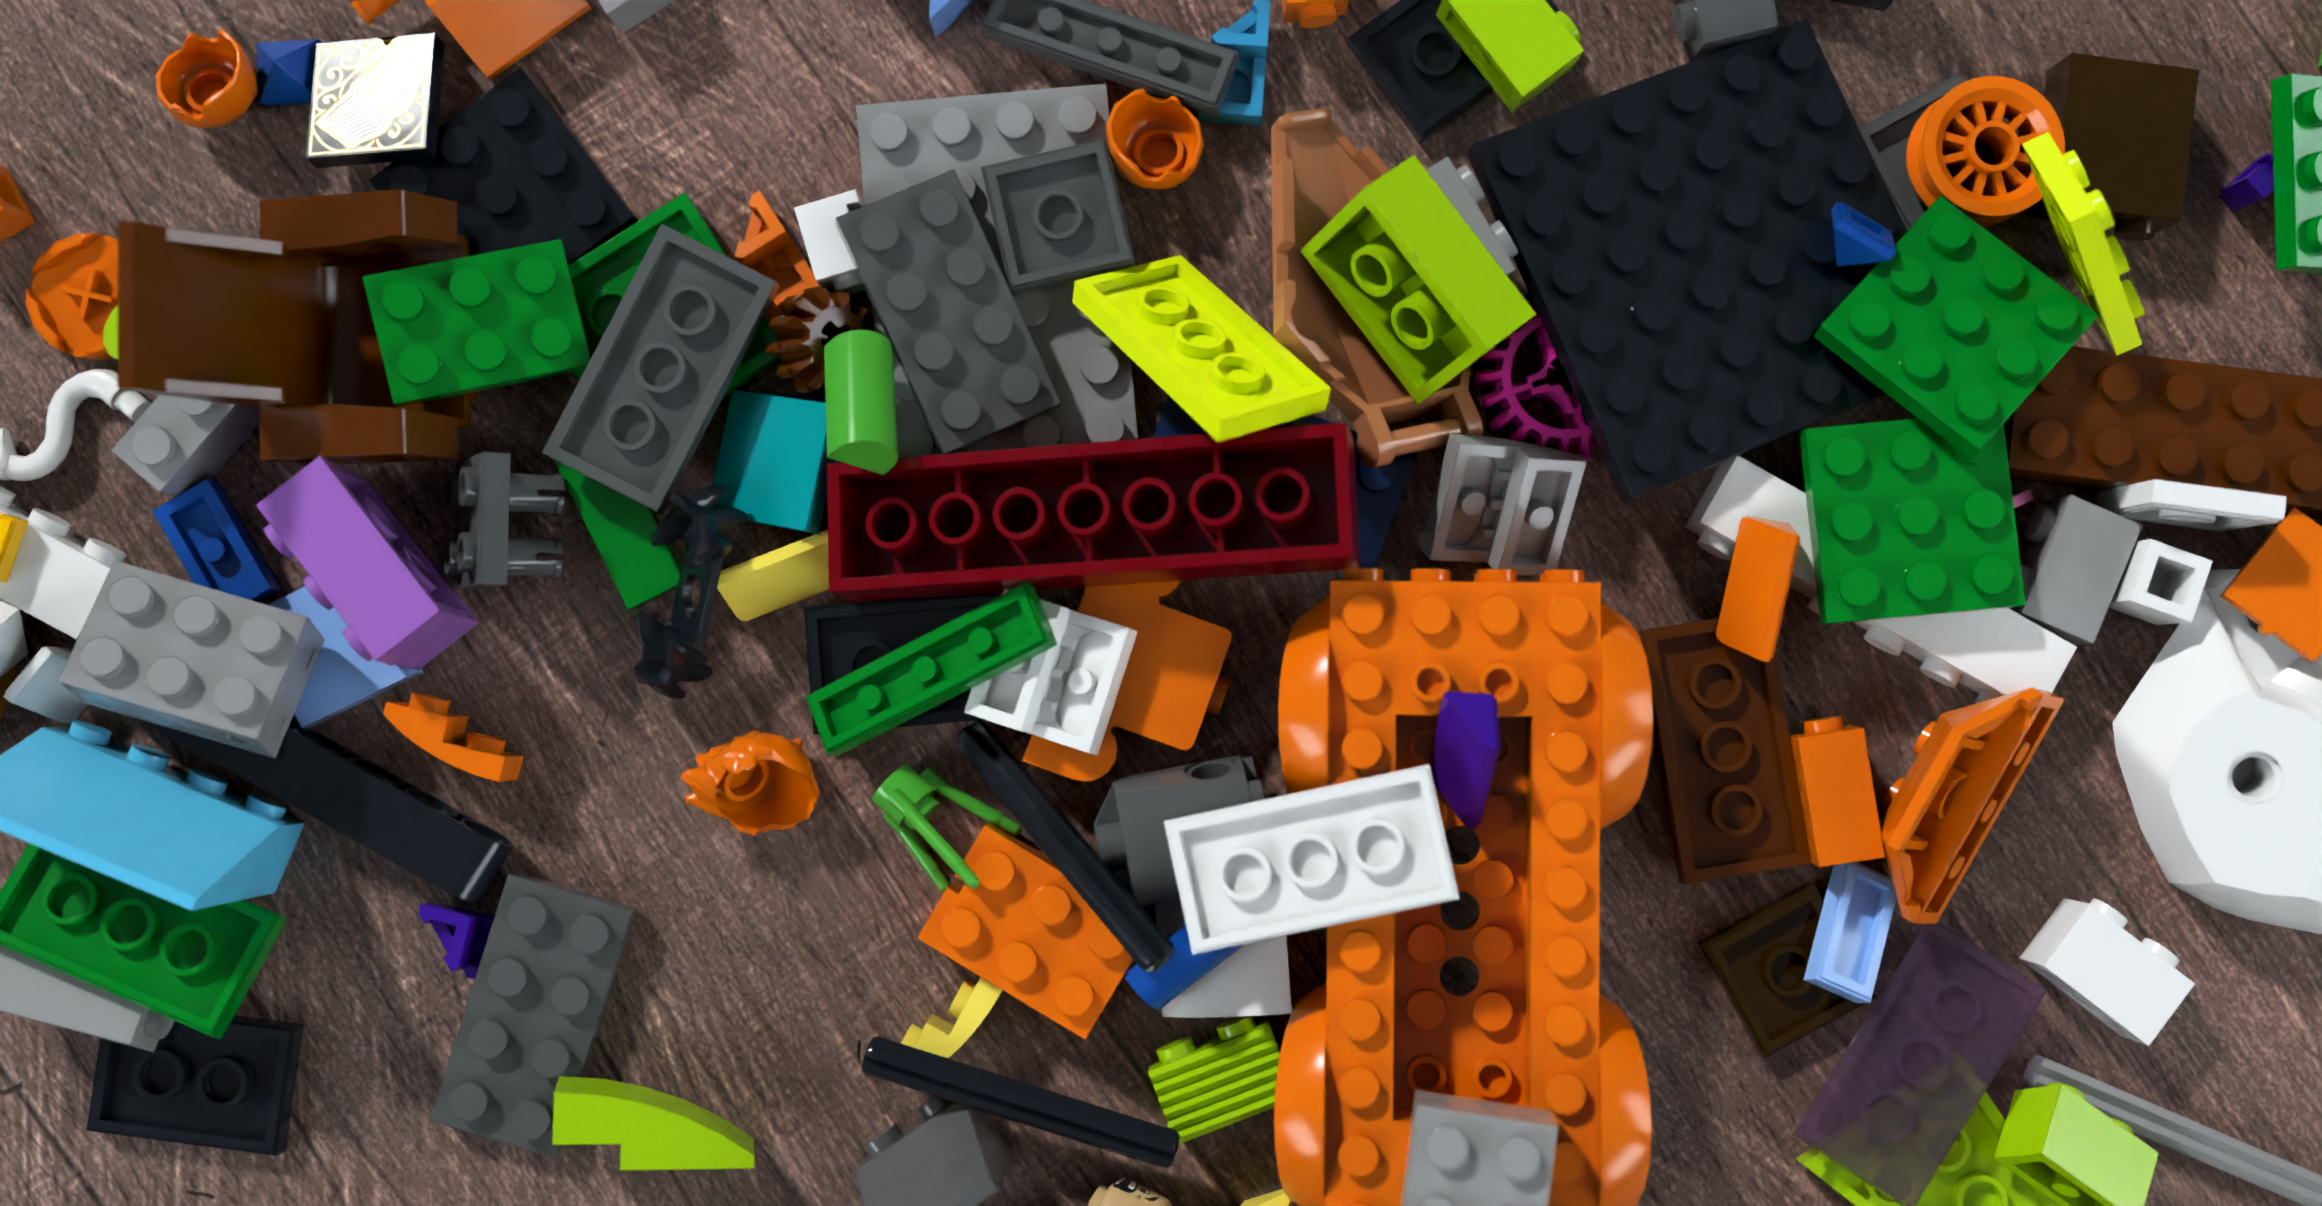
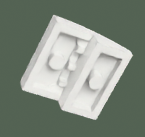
[964,588,1138,755]
[1155,899,1292,1018]

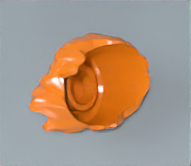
[680,730,820,837]

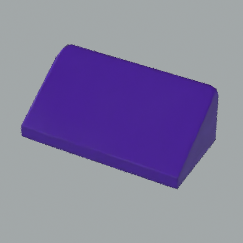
[1428,691,1500,829]

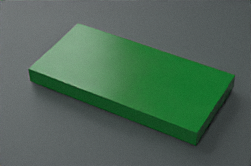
[0,843,287,1040]

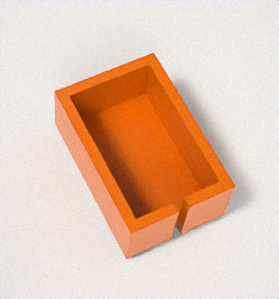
[917,822,1153,1039]

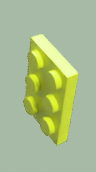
[2022,132,2145,356]

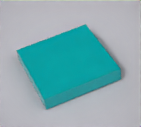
[712,390,835,534]

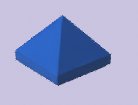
[256,39,322,107]
[1831,202,1896,267]

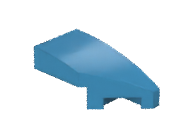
[1199,0,1271,127]

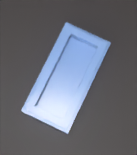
[1803,862,1897,1004]

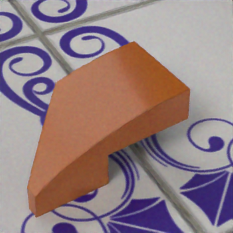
[734,190,823,321]

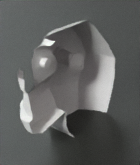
[2112,569,2322,934]

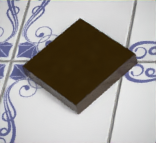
[1697,882,1876,1058]

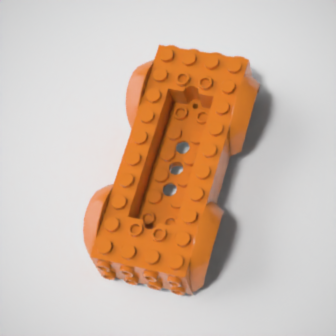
[1274,568,1653,1206]

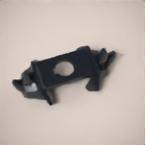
[633,485,747,699]

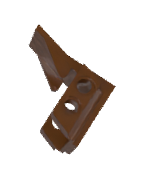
[118,190,478,465]

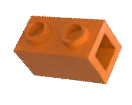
[1789,716,1885,867]

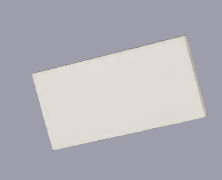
[1164,764,1459,955]

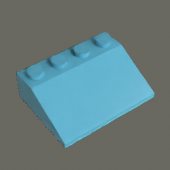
[0,720,305,911]

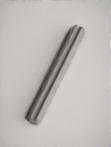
[2022,1055,2322,1206]

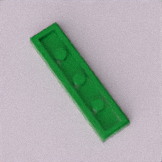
[806,583,1058,756]

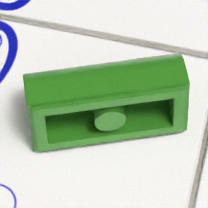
[824,330,898,475]

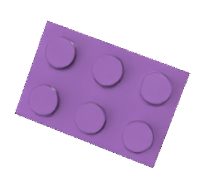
[256,456,480,670]

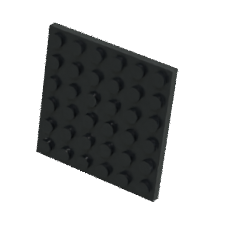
[1466,18,1907,503]

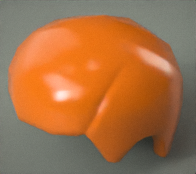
[155,29,257,129]
[1106,89,1204,190]

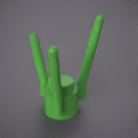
[872,764,1022,892]

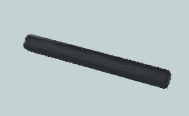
[957,720,1174,973]
[862,1036,1179,1169]

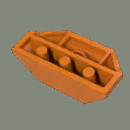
[1880,687,2065,924]

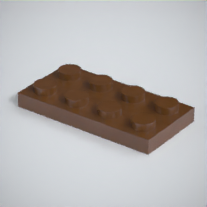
[1637,618,1812,884]

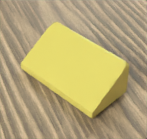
[717,530,829,621]

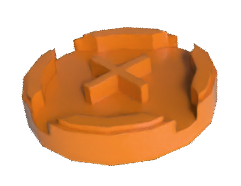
[26,233,118,360]

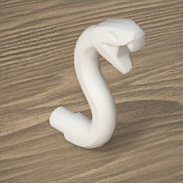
[0,369,152,481]

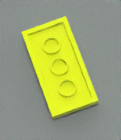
[1072,255,1331,442]

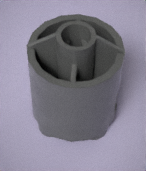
[1094,755,1265,906]

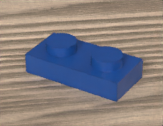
[152,478,281,602]

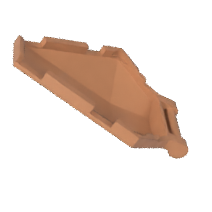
[1271,108,1483,469]

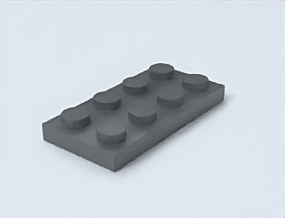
[835,169,1061,454]
[542,223,781,514]
[430,871,637,1158]

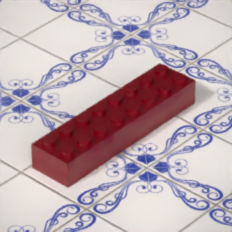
[827,422,1361,603]

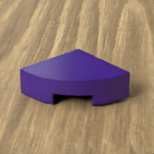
[2218,153,2274,213]

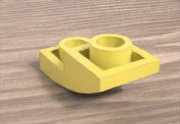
[901,977,1002,1058]

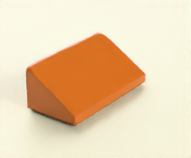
[1716,516,1801,662]

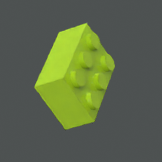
[1300,155,1536,405]

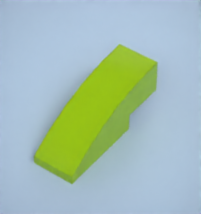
[552,1076,755,1171]

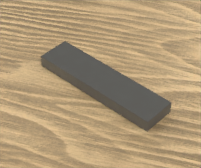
[981,0,1239,117]

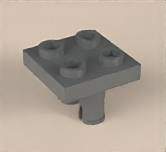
[443,452,565,590]

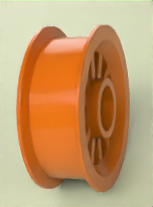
[1906,76,2065,227]

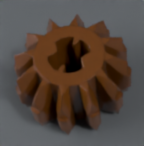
[765,286,871,397]

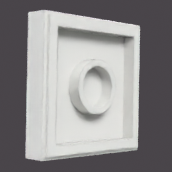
[2097,479,2287,532]

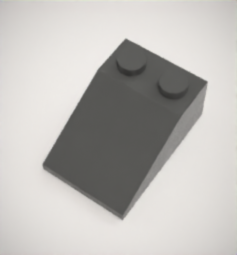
[856,1096,1012,1206]

